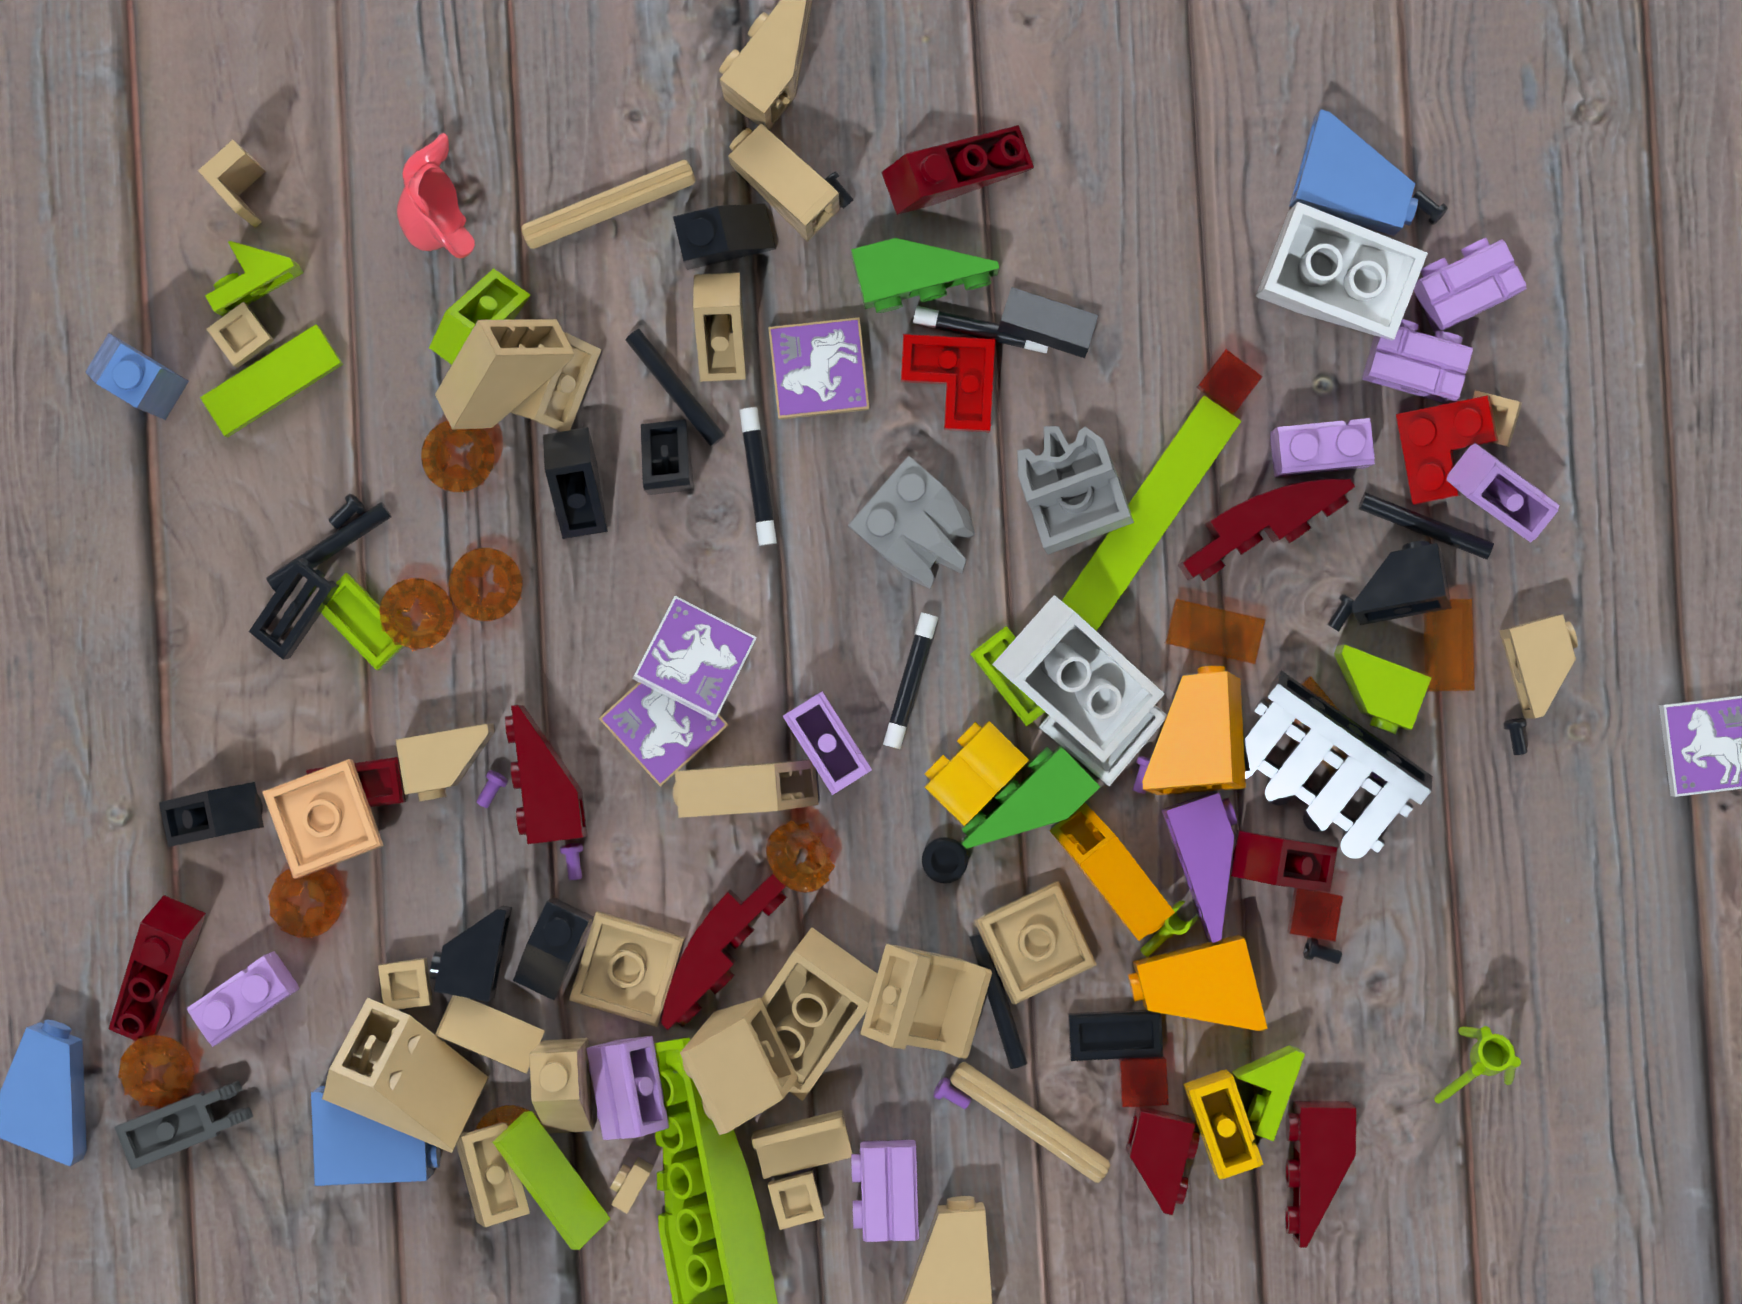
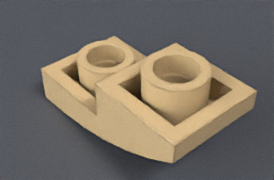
[435,995,545,1074]

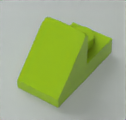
[205,241,304,317]
[1232,1045,1305,1141]

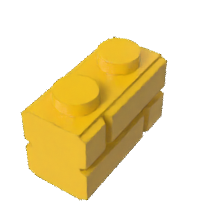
[1183,1069,1264,1180]

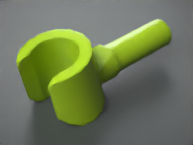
[1140,900,1198,957]

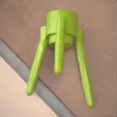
[1434,1026,1521,1104]

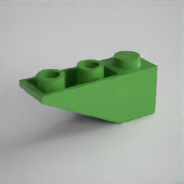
[851,238,999,313]
[960,746,1100,849]

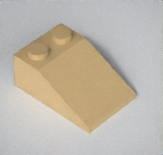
[761,927,877,1101]

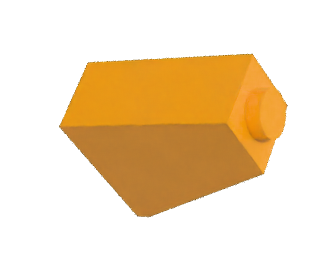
[1142,666,1246,795]
[1049,802,1175,941]
[1128,934,1268,1031]

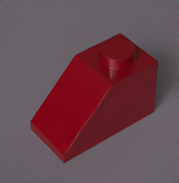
[1231,831,1338,892]

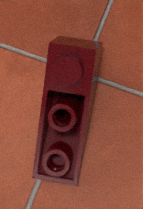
[881,125,1034,215]
[505,705,588,844]
[108,895,206,1047]
[1285,1101,1356,1248]

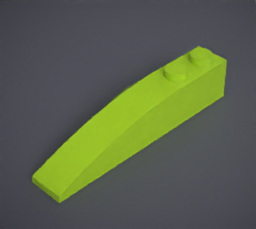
[654,1037,778,1304]

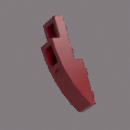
[1178,479,1355,581]
[661,870,788,1030]

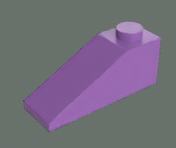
[1162,791,1237,943]

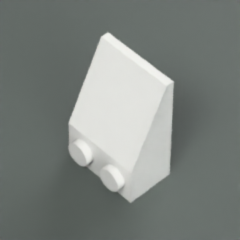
[1256,202,1428,341]
[992,595,1164,763]

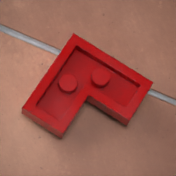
[901,334,995,433]
[1396,395,1498,505]

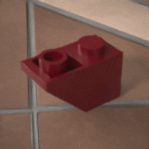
[1126,1105,1200,1215]

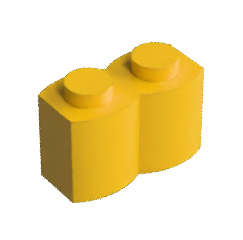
[924,721,1029,826]

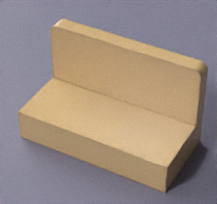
[198,140,266,228]
[510,332,602,432]
[751,1110,853,1179]
[456,1122,530,1227]

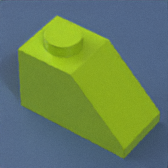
[429,268,530,365]
[1334,644,1431,735]

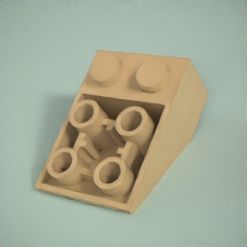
[719,0,812,131]
[322,998,488,1153]

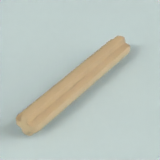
[521,160,695,249]
[950,1062,1111,1183]

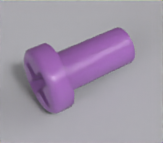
[1133,756,1151,794]
[476,770,508,808]
[560,843,583,880]
[933,1077,971,1109]

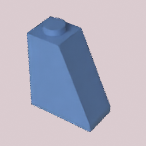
[1289,109,1418,236]
[85,333,189,420]
[0,1020,87,1166]
[311,1086,441,1186]

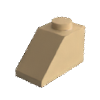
[693,272,746,382]
[1499,614,1578,719]
[396,724,495,801]

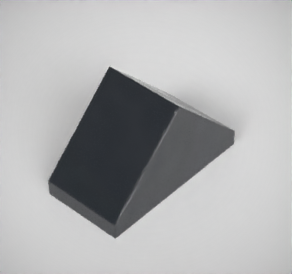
[641,419,694,495]

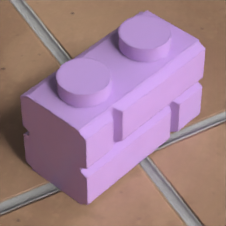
[1414,238,1527,332]
[1362,319,1473,404]
[1270,418,1375,477]
[1446,443,1560,543]
[783,691,872,795]
[187,951,300,1047]
[586,1036,669,1140]
[851,1140,919,1242]

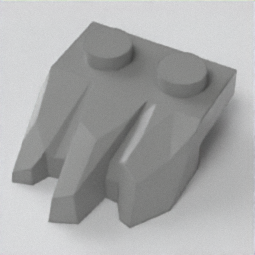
[1017,426,1134,555]
[848,456,975,589]

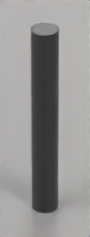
[625,329,725,447]
[1358,492,1494,560]
[266,502,392,592]
[969,933,1028,1069]

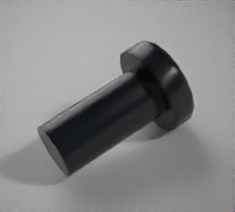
[825,172,853,209]
[1413,190,1448,225]
[328,494,365,529]
[1327,594,1354,632]
[1503,718,1527,755]
[1303,937,1342,964]

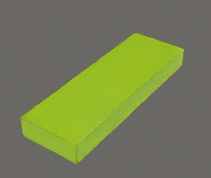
[200,324,344,438]
[492,1111,611,1250]

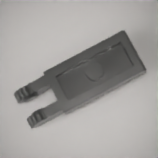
[115,1080,253,1170]

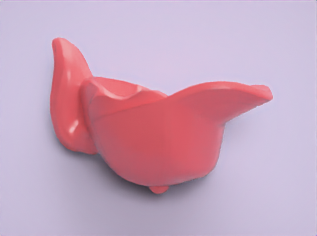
[397,133,475,259]

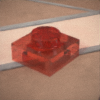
[1196,349,1263,415]
[1287,888,1343,941]
[1118,1056,1169,1107]

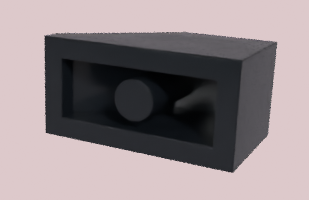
[673,204,776,270]
[543,427,608,539]
[1352,541,1452,625]
[159,782,264,847]
[513,897,594,1000]
[429,905,512,1002]

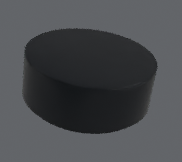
[922,837,968,884]

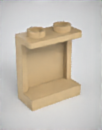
[860,944,992,1059]

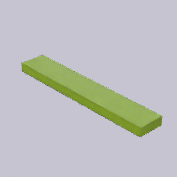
[1061,395,1241,631]

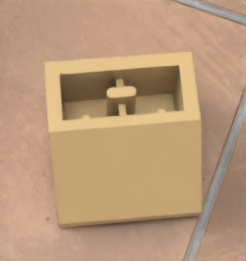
[680,997,798,1135]

